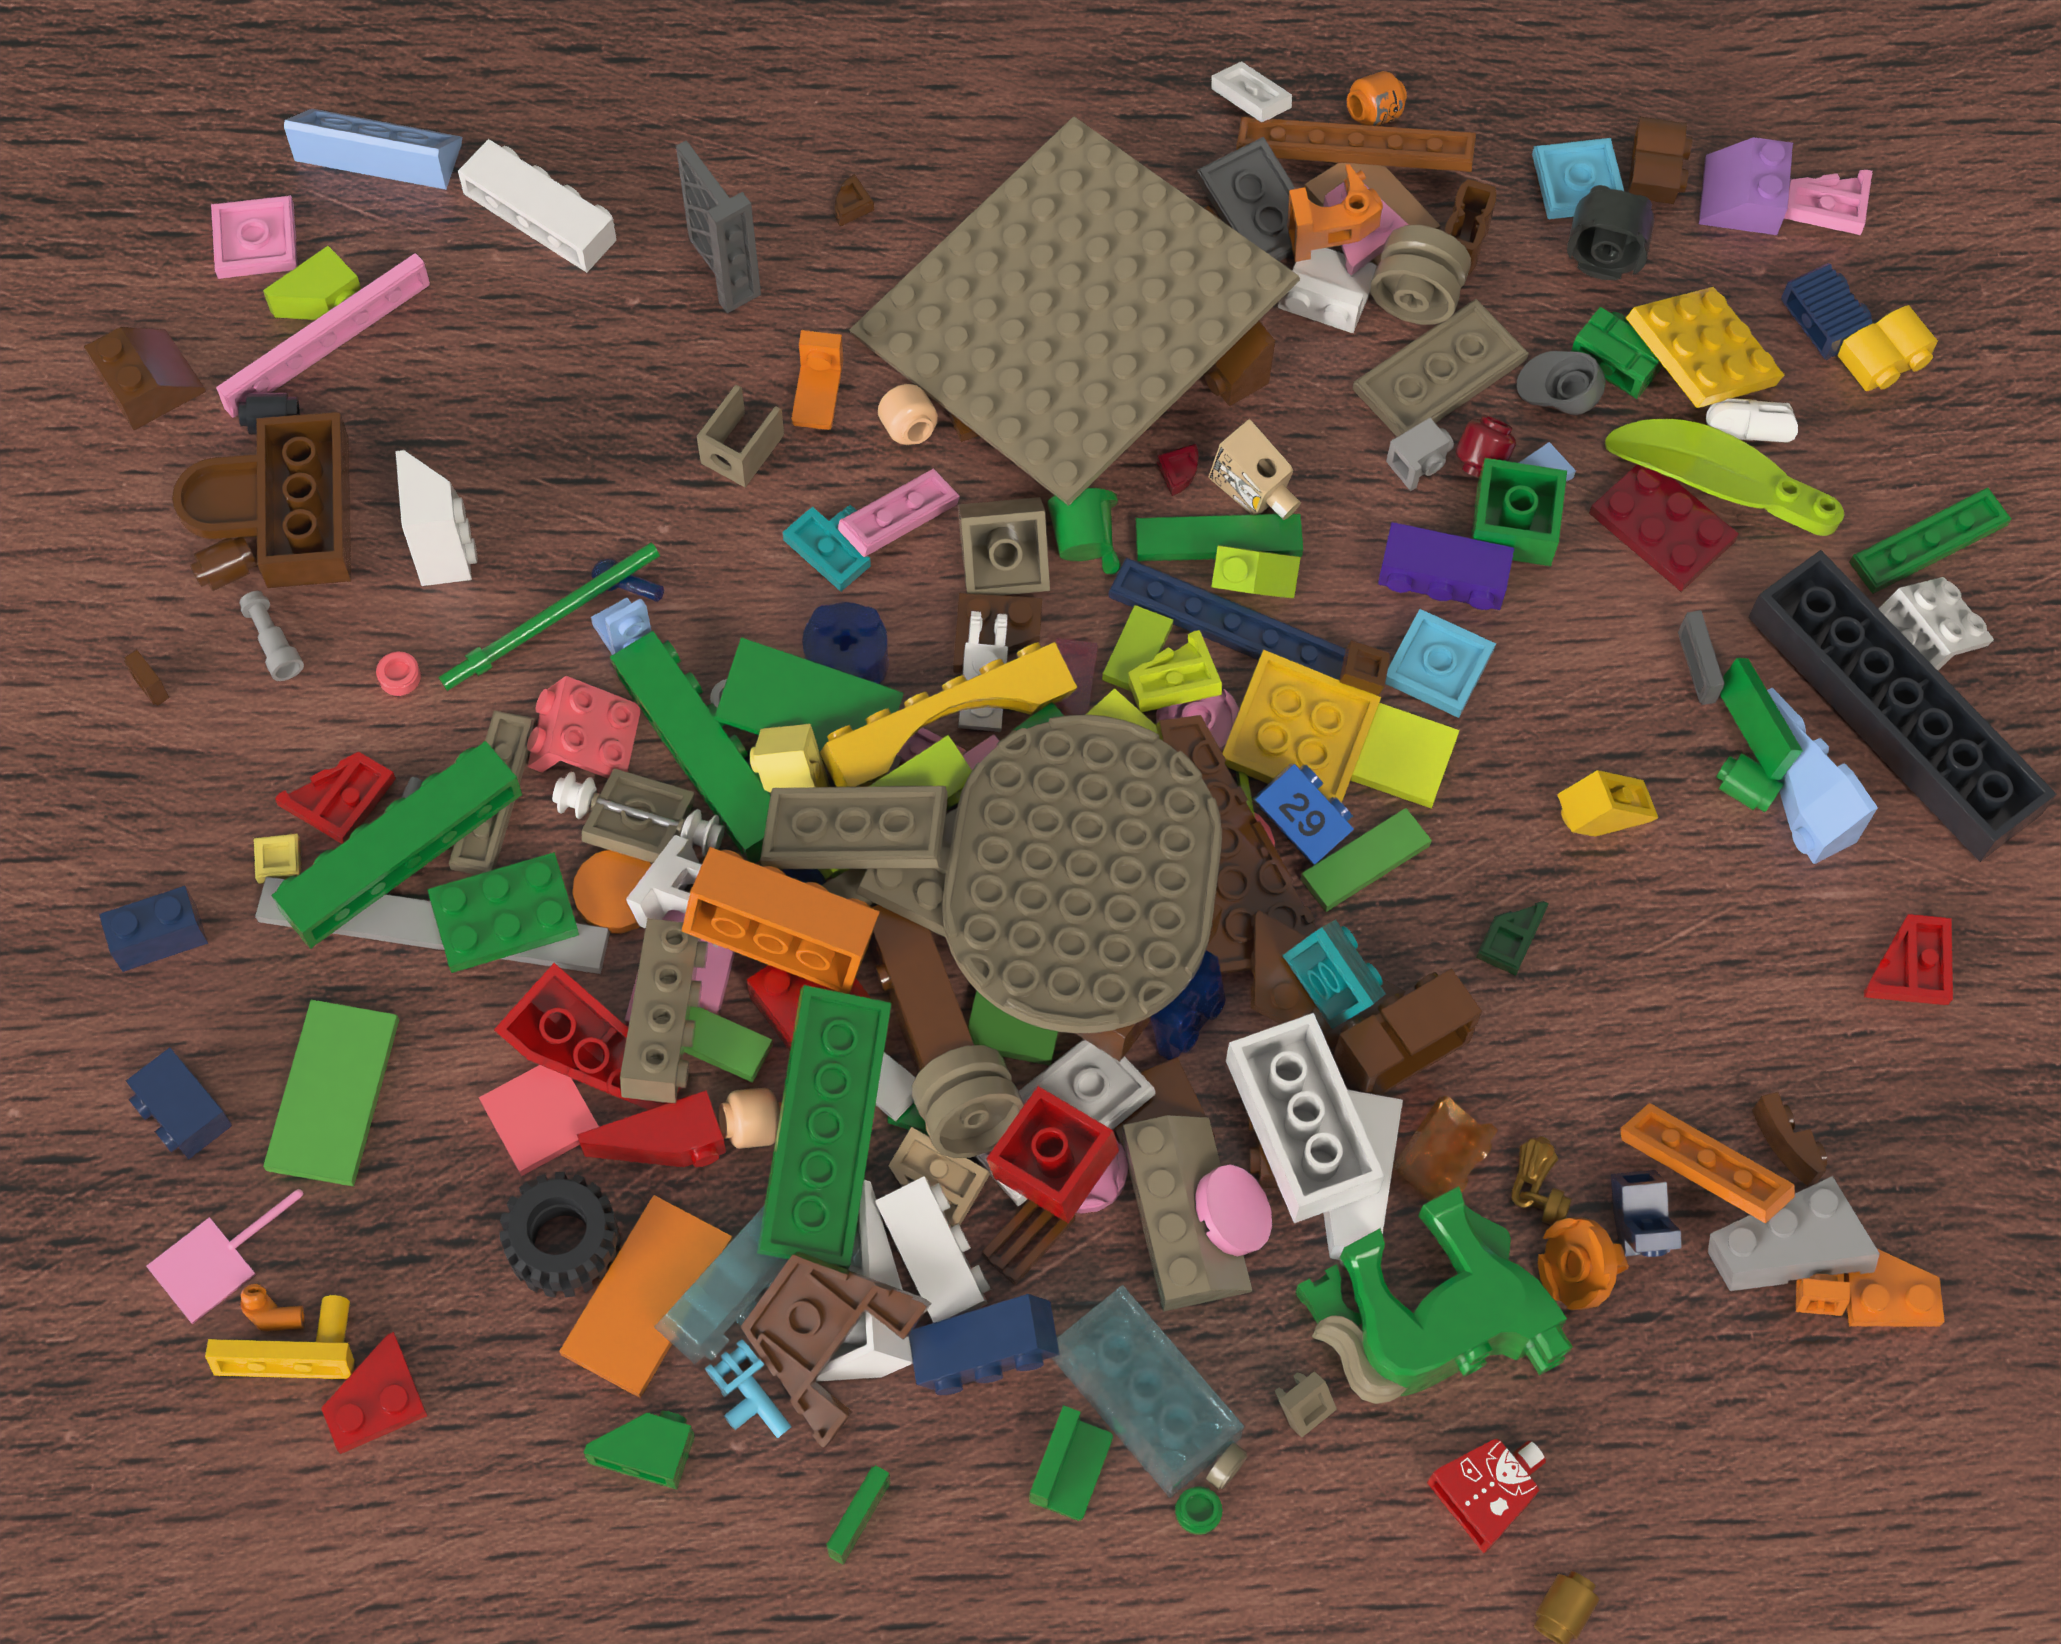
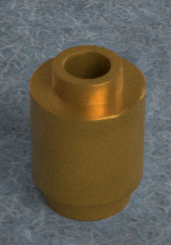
[1534,1571,1600,1644]

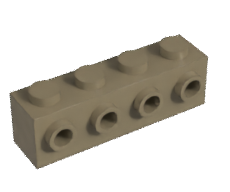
[620,918,708,1103]

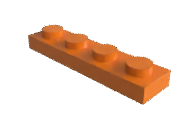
[1621,1103,1795,1223]

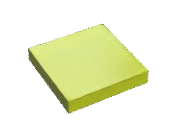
[1351,703,1460,809]

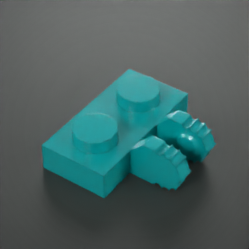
[782,505,871,592]

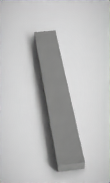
[255,877,610,974]

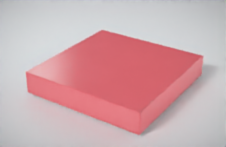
[479,1065,599,1176]

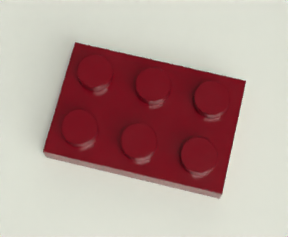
[1589,464,1739,592]

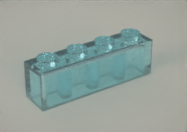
[654,1205,789,1364]

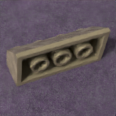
[1122,1115,1252,1312]

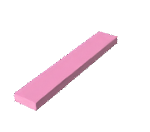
[216,253,430,418]

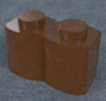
[1627,116,1692,204]
[1444,179,1497,275]

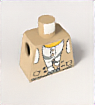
[1208,419,1301,520]

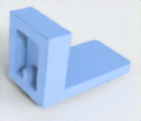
[591,598,651,655]

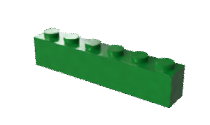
[610,631,771,864]
[271,741,522,949]

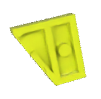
[1128,630,1222,712]

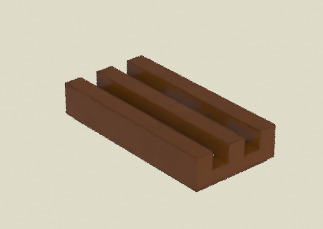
[981,1200,1076,1285]

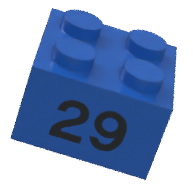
[1252,764,1354,864]

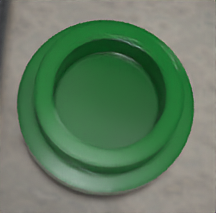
[1175,1486,1223,1535]

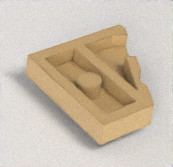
[889,1127,990,1227]

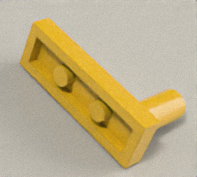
[205,1295,355,1379]

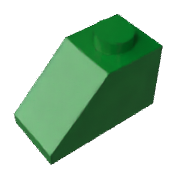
[584,1411,695,1490]

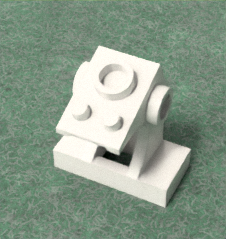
[626,835,718,948]

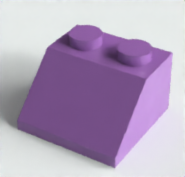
[1699,137,1793,235]

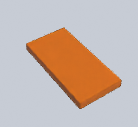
[559,1195,733,1398]

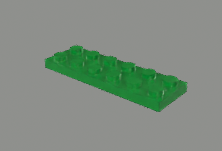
[757,985,891,1269]

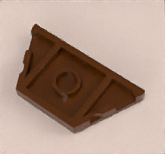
[1251,910,1406,1049]

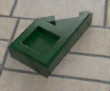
[1476,901,1549,976]

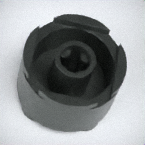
[1567,185,1654,280]

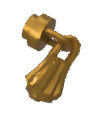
[1512,1136,1572,1225]

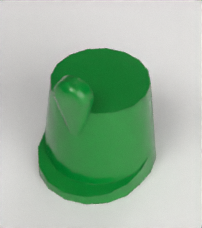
[1048,488,1120,575]

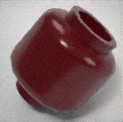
[1456,415,1516,478]

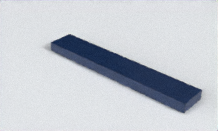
[1109,558,1346,680]

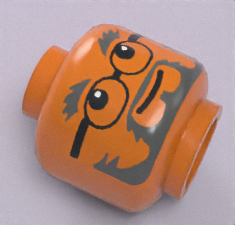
[1347,71,1407,126]

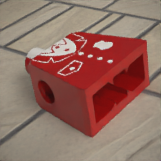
[1427,1438,1546,1554]

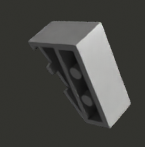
[1708,1176,1880,1291]

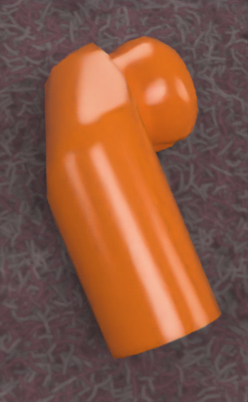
[240,1284,305,1331]

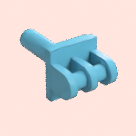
[705,1339,792,1438]

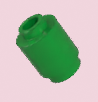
[1716,753,1783,813]

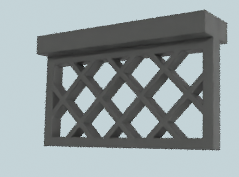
[676,140,761,313]

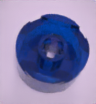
[802,602,889,684]

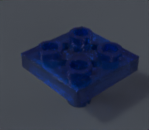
[1150,950,1226,1060]

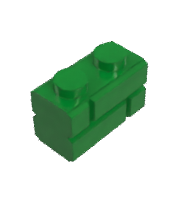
[1571,307,1663,399]

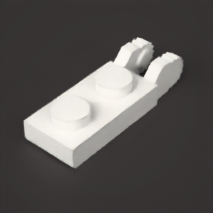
[958,611,1008,732]

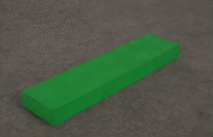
[1849,487,2012,594]
[1135,514,1303,561]

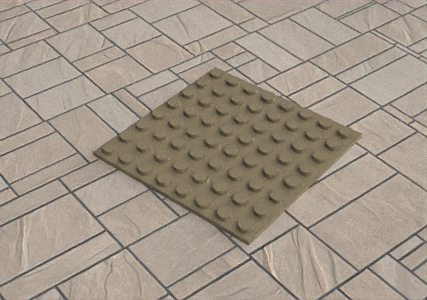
[849,117,1300,506]

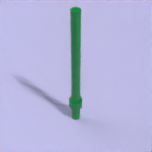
[438,542,660,691]

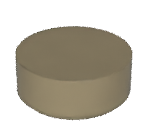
[1206,1442,1248,1490]

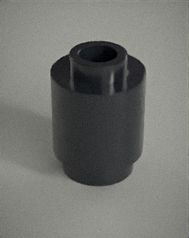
[239,393,300,435]

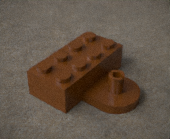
[172,412,351,588]

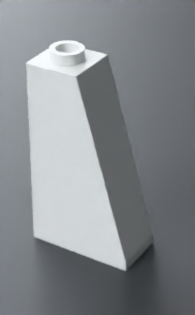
[1323,1090,1403,1266]

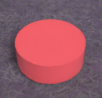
[376,651,421,696]

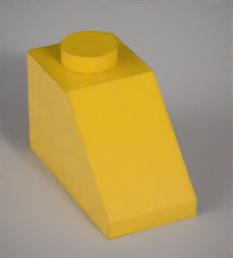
[1557,770,1659,837]

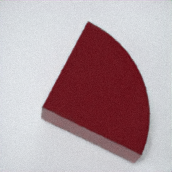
[1157,444,1199,496]

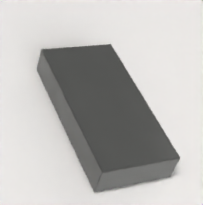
[1678,610,1725,705]

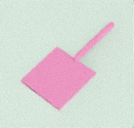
[146,1189,303,1324]

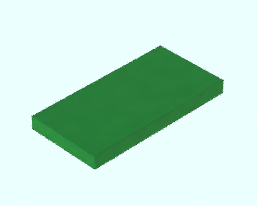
[713,637,904,755]

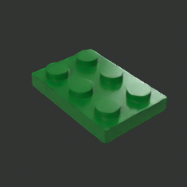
[427,852,579,973]

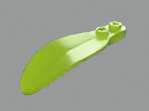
[1605,419,1844,536]

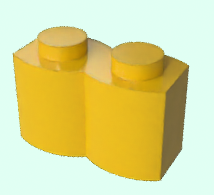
[1838,305,1938,391]

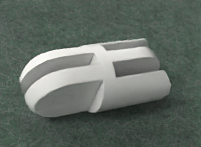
[1706,398,1798,443]

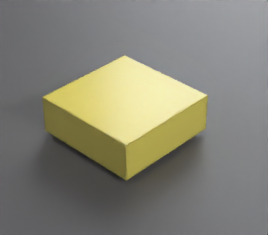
[254,834,302,884]

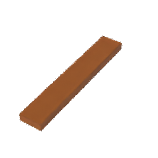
[1236,117,1476,172]

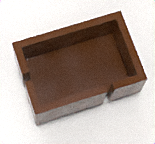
[1333,968,1482,1096]

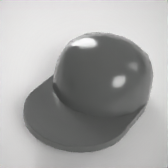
[1517,351,1606,415]

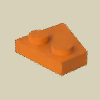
[1844,1249,1945,1327]

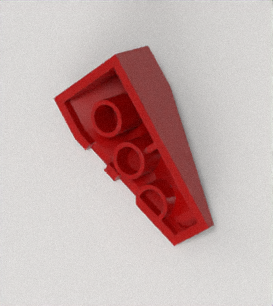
[494,963,688,1110]

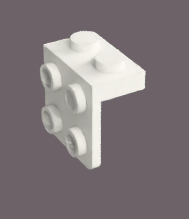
[1278,248,1377,333]

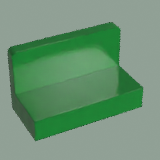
[1029,1405,1113,1521]

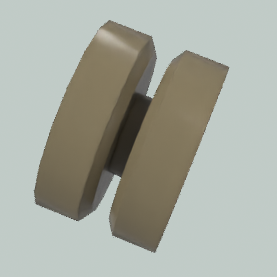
[1371,225,1471,325]
[912,1045,1025,1158]

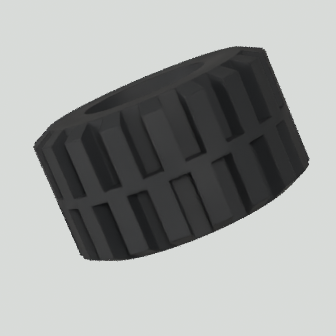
[500,1172,620,1298]

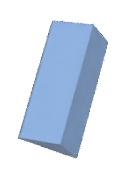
[284,109,462,190]

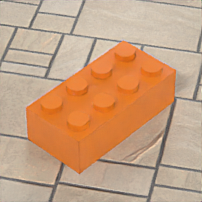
[682,847,880,994]

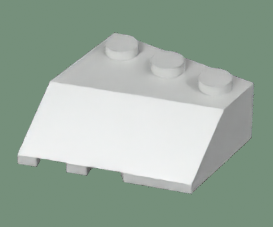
[396,450,477,586]

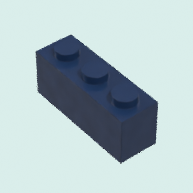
[909,1294,1060,1395]

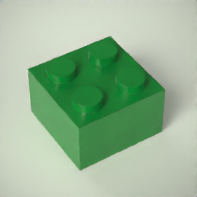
[1471,458,1567,566]

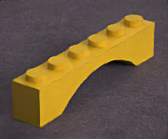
[820,642,1077,787]

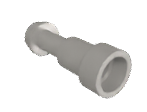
[239,591,304,681]

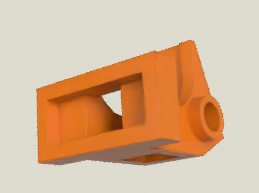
[1287,164,1383,262]

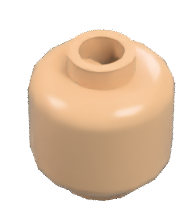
[878,384,938,445]
[718,1088,782,1149]

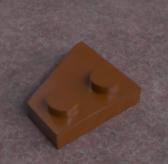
[953,593,1043,673]

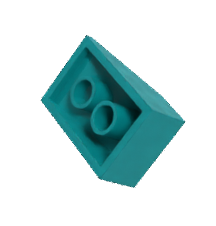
[1282,919,1386,1029]

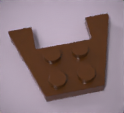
[741,1251,932,1448]

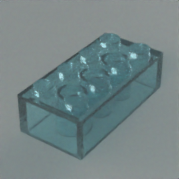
[1052,1285,1245,1498]

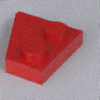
[275,751,396,844]
[1864,914,1953,1005]
[321,1332,428,1454]

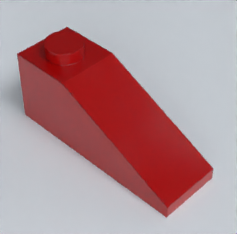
[577,1090,726,1167]

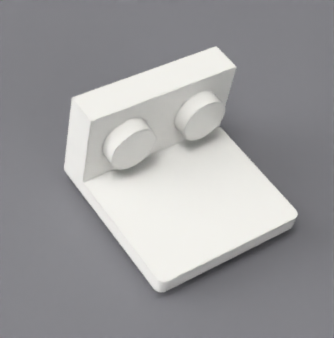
[1879,577,1994,670]

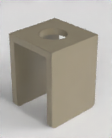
[697,385,784,487]

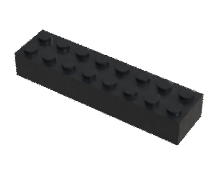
[1748,550,2057,862]

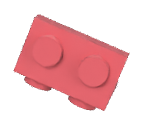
[527,676,640,778]

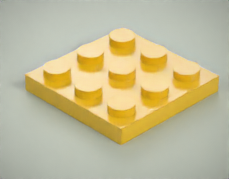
[1626,287,1784,408]
[1222,650,1381,803]

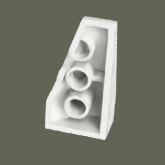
[816,1179,913,1382]

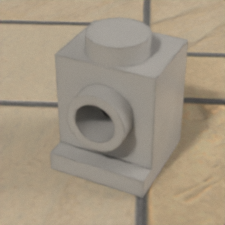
[1386,418,1454,491]

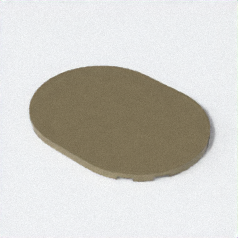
[942,715,1222,1033]

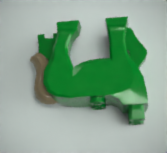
[1296,1186,1573,1404]

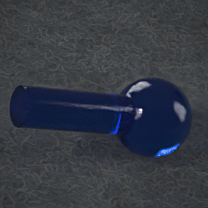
[592,558,664,602]

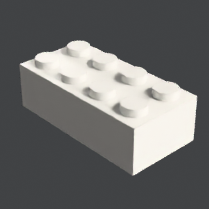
[1226,1013,1385,1223]

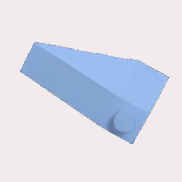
[1767,688,1878,864]

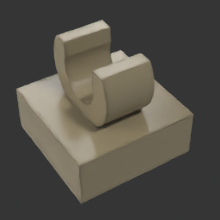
[1275,1372,1337,1438]

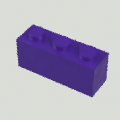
[1378,522,1514,610]

